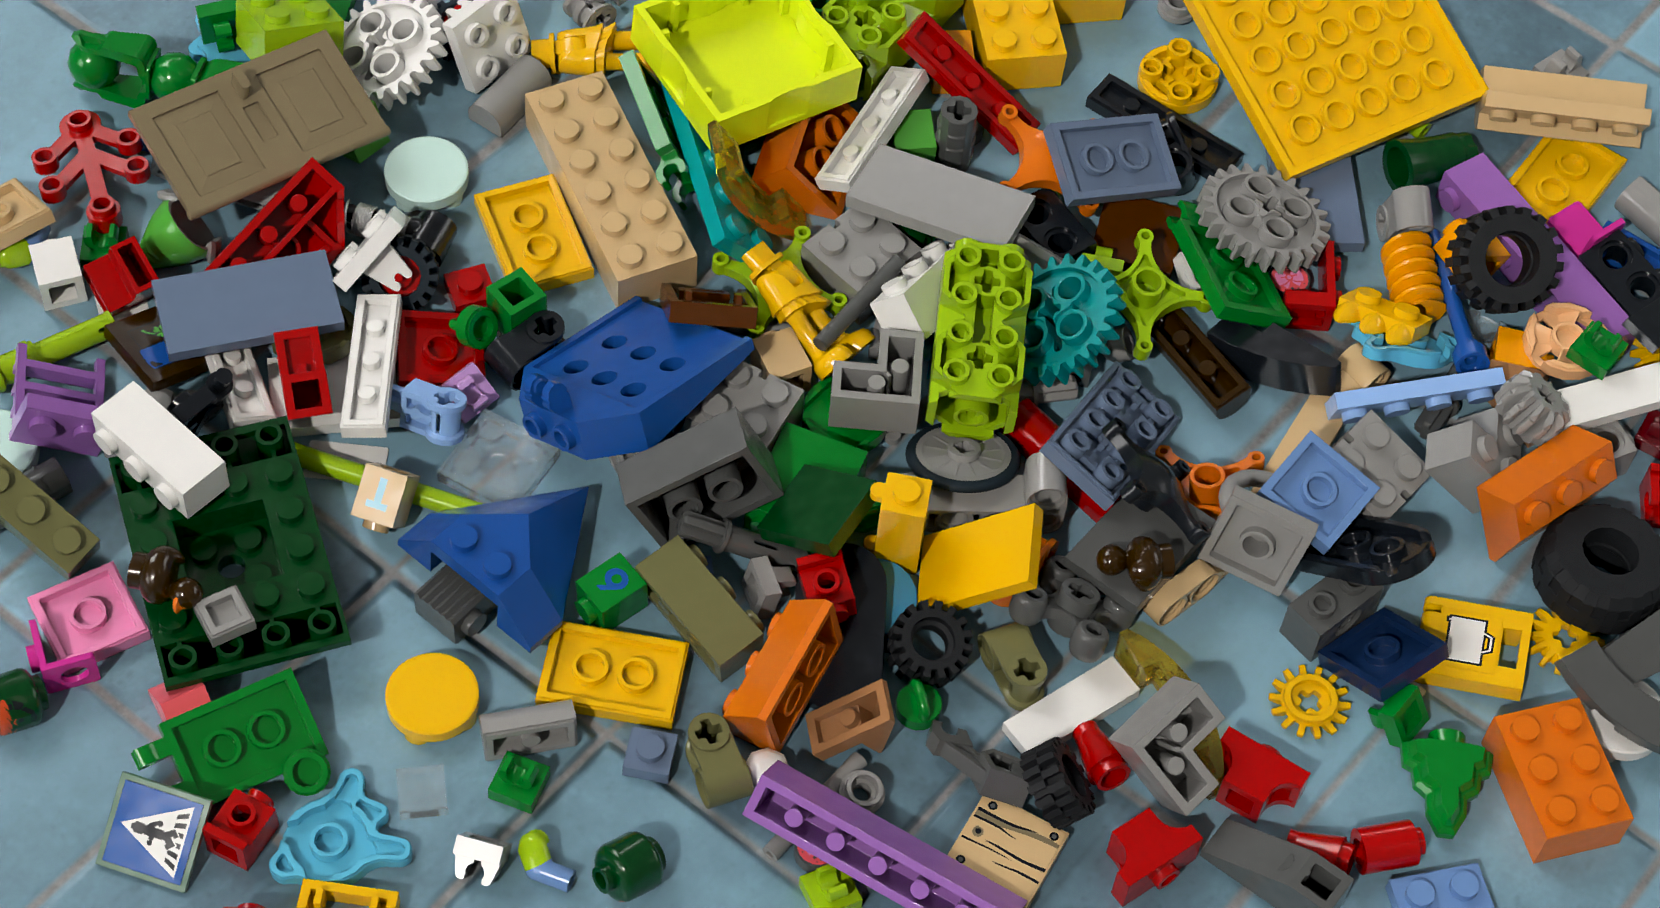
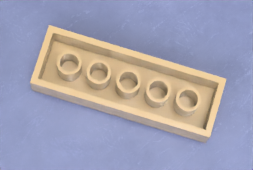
[525,71,698,308]

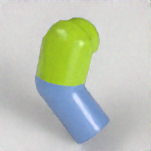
[0,226,51,269]
[518,829,576,893]

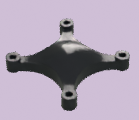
[1102,417,1211,546]

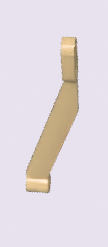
[1143,342,1391,627]

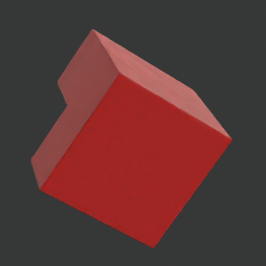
[81,236,159,317]

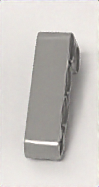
[902,452,1068,534]

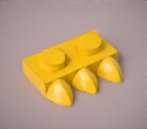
[1333,287,1433,345]

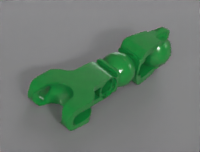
[67,29,243,108]

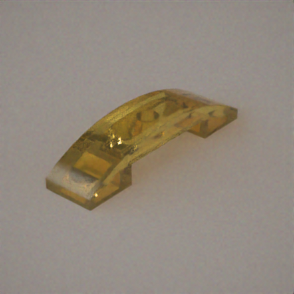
[708,120,812,241]
[1114,629,1224,801]

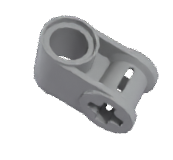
[1376,185,1434,242]

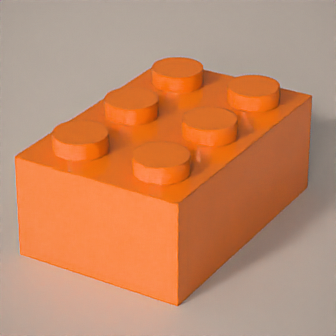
[1481,697,1634,864]

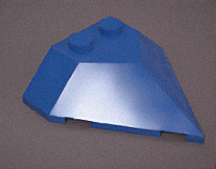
[398,486,589,653]

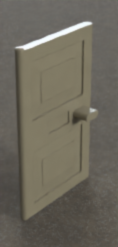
[128,29,391,221]

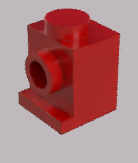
[796,549,857,623]
[202,788,279,871]

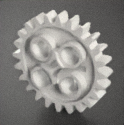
[343,0,448,111]

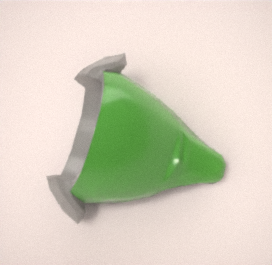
[140,189,222,269]

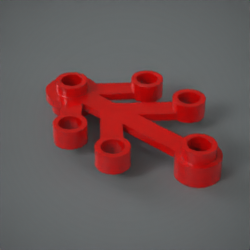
[31,110,151,234]

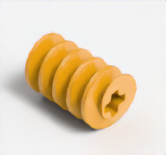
[1380,231,1446,323]

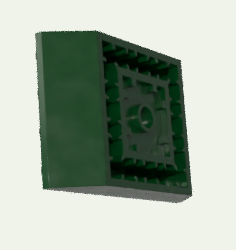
[108,416,352,692]

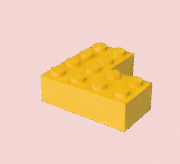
[961,0,1126,90]

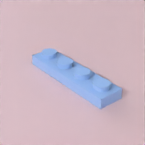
[1324,367,1506,424]

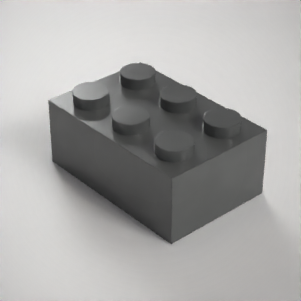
[615,407,784,547]

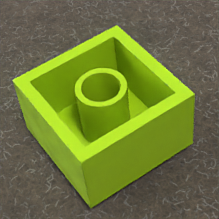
[236,0,344,60]

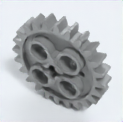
[1195,163,1331,274]

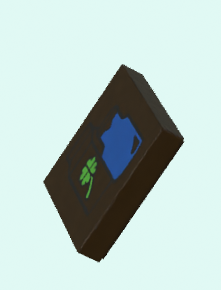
[104,306,209,392]

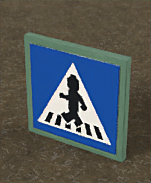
[95,771,214,893]

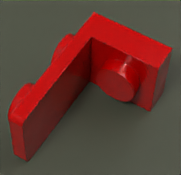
[1282,240,1342,331]

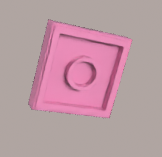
[27,561,151,676]

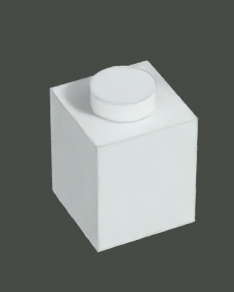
[28,236,88,311]

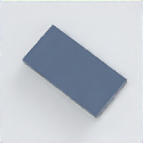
[1265,148,1365,252]
[151,249,345,362]
[1039,361,1180,511]

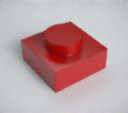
[443,263,492,313]

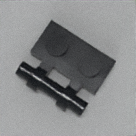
[167,368,233,436]

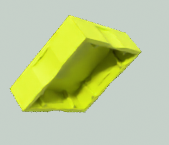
[630,0,863,155]

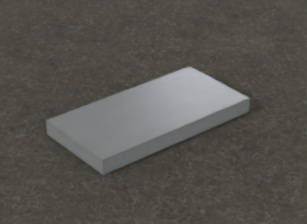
[845,144,1036,245]

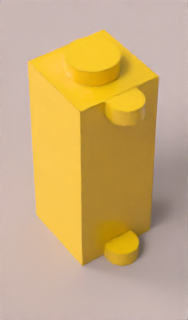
[863,472,933,574]

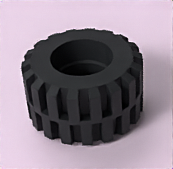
[1445,205,1564,314]

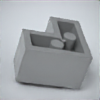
[828,328,924,434]
[1425,408,1524,514]
[1108,676,1225,816]

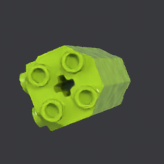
[821,0,964,103]
[925,238,1033,441]

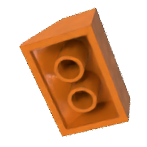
[751,103,859,220]
[1477,425,1617,562]
[722,599,843,752]

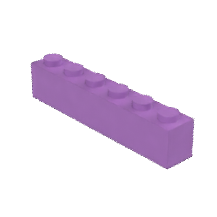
[1435,153,1635,354]
[742,760,1027,908]

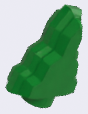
[1400,728,1493,840]

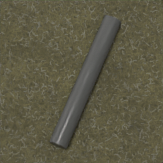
[813,255,906,351]

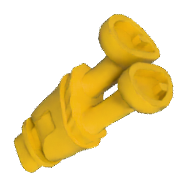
[531,22,658,78]
[741,241,876,381]

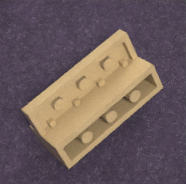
[1474,65,1652,149]

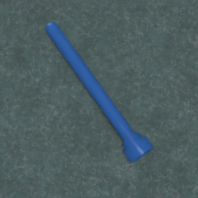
[1428,228,1490,374]

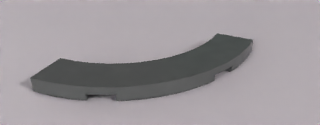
[1554,640,1660,754]

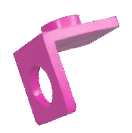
[1547,201,1626,258]
[25,619,101,694]

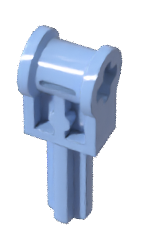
[390,378,467,446]

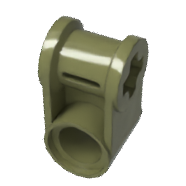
[977,622,1048,711]
[685,712,754,809]

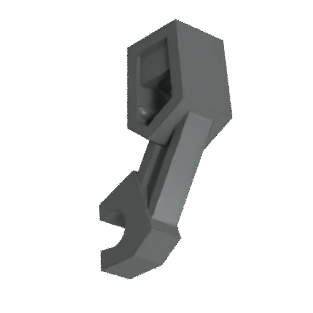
[926,719,1029,808]

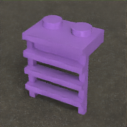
[9,343,106,457]

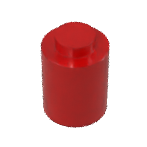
[1350,819,1426,875]

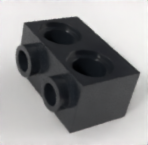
[1019,188,1097,261]
[1578,229,1660,317]

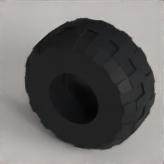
[1531,504,1660,635]

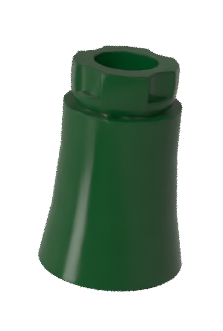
[1382,132,1479,190]

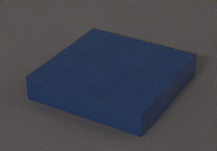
[1317,607,1449,703]

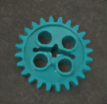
[1023,253,1127,387]

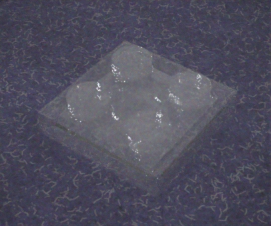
[437,408,560,504]

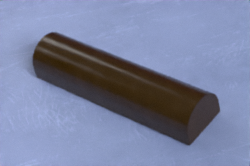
[1151,308,1251,419]

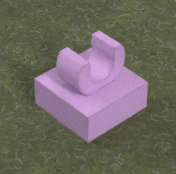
[439,362,500,424]

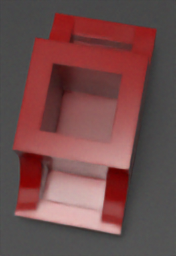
[1213,726,1311,824]
[1106,808,1203,907]

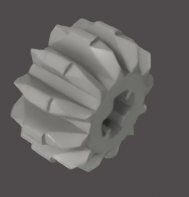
[1494,369,1570,446]

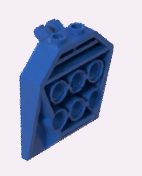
[519,296,755,460]

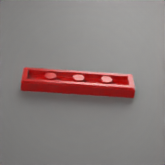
[896,11,1041,155]

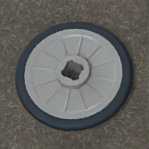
[905,423,1021,493]

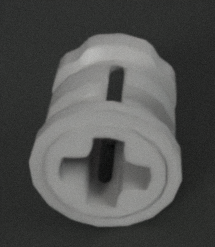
[563,0,617,28]

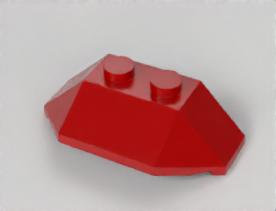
[204,157,345,271]

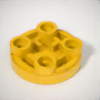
[1137,38,1220,115]
[385,653,480,745]

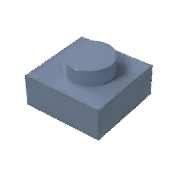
[622,726,678,784]

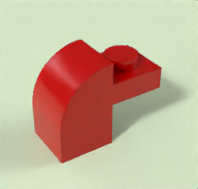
[273,326,333,420]

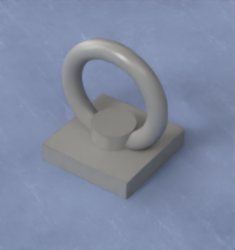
[1198,469,1319,597]

